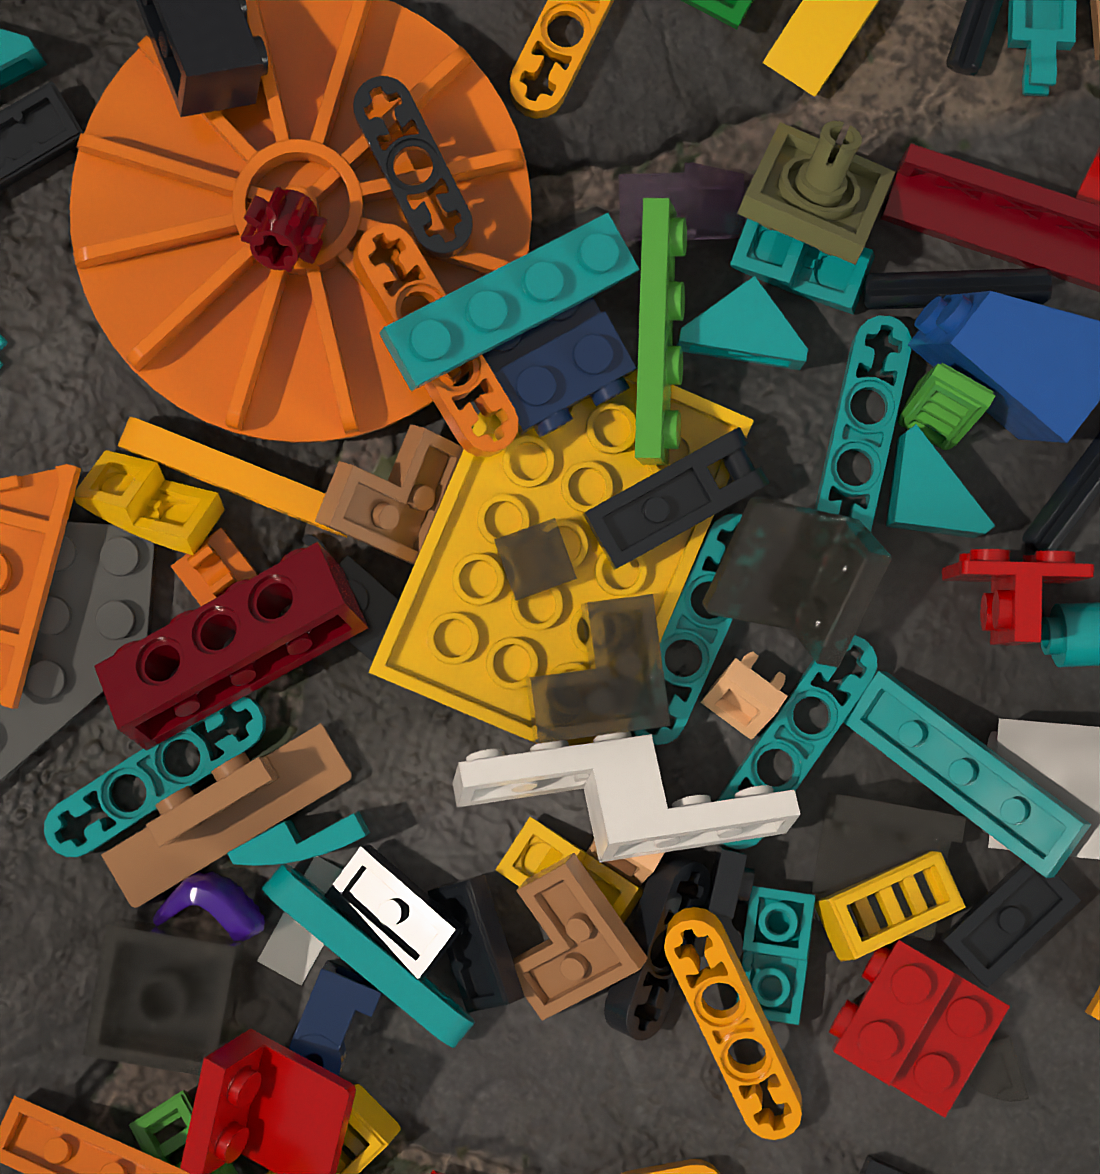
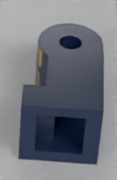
[288,960,382,1075]

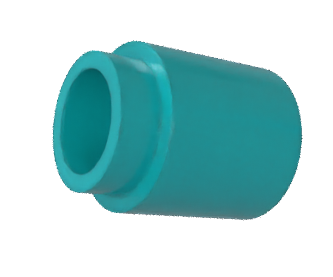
[1040,602,1100,667]

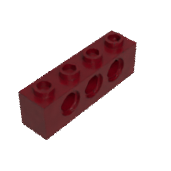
[94,541,368,751]

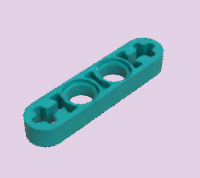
[811,315,912,559]
[628,513,764,745]
[715,635,877,849]
[44,696,266,857]
[262,863,475,1048]

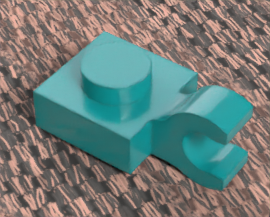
[1007,0,1076,97]

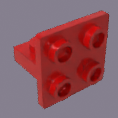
[942,549,1094,646]

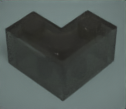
[525,594,670,743]

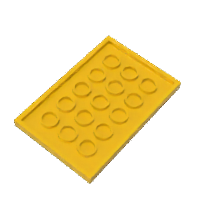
[368,369,754,746]

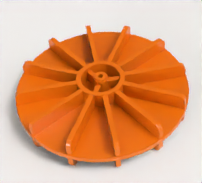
[70,0,532,443]

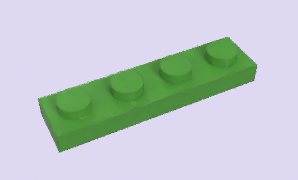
[635,198,687,466]

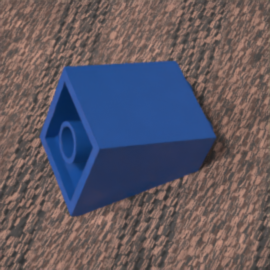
[908,291,1100,443]

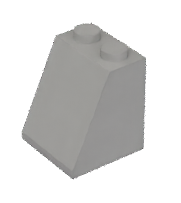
[982,718,1100,860]

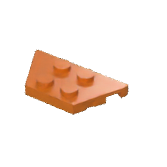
[0,464,81,709]

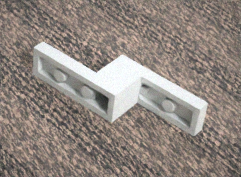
[453,730,800,863]

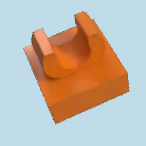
[171,528,258,606]

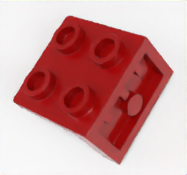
[180,1028,356,1174]

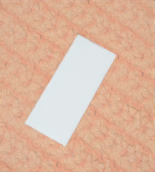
[257,856,343,986]

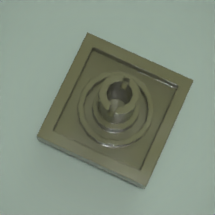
[737,121,896,265]

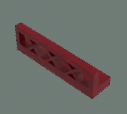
[880,143,1100,292]

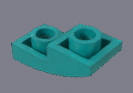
[737,886,816,1025]

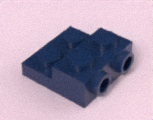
[482,297,637,438]

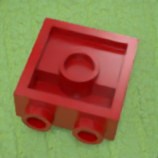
[828,939,1010,1118]

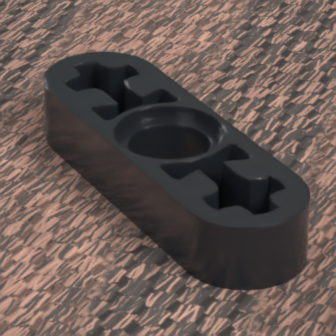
[353,76,473,258]
[604,853,711,1041]

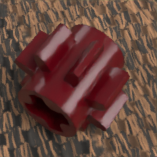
[240,187,327,272]

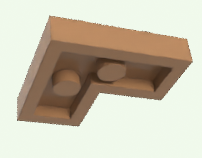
[315,424,464,565]
[513,853,648,1021]

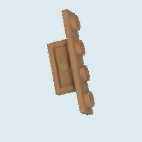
[101,723,352,908]

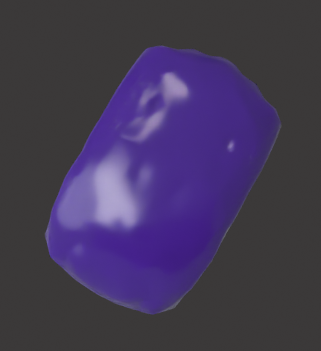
[152,871,265,941]

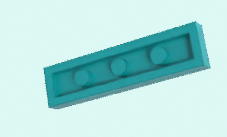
[379,213,640,391]
[843,671,1092,878]

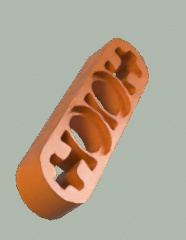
[353,223,519,457]

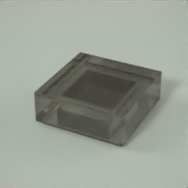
[493,518,577,601]

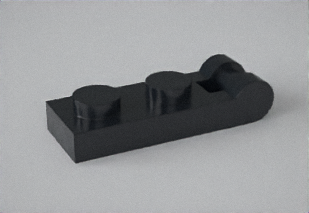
[583,427,770,570]

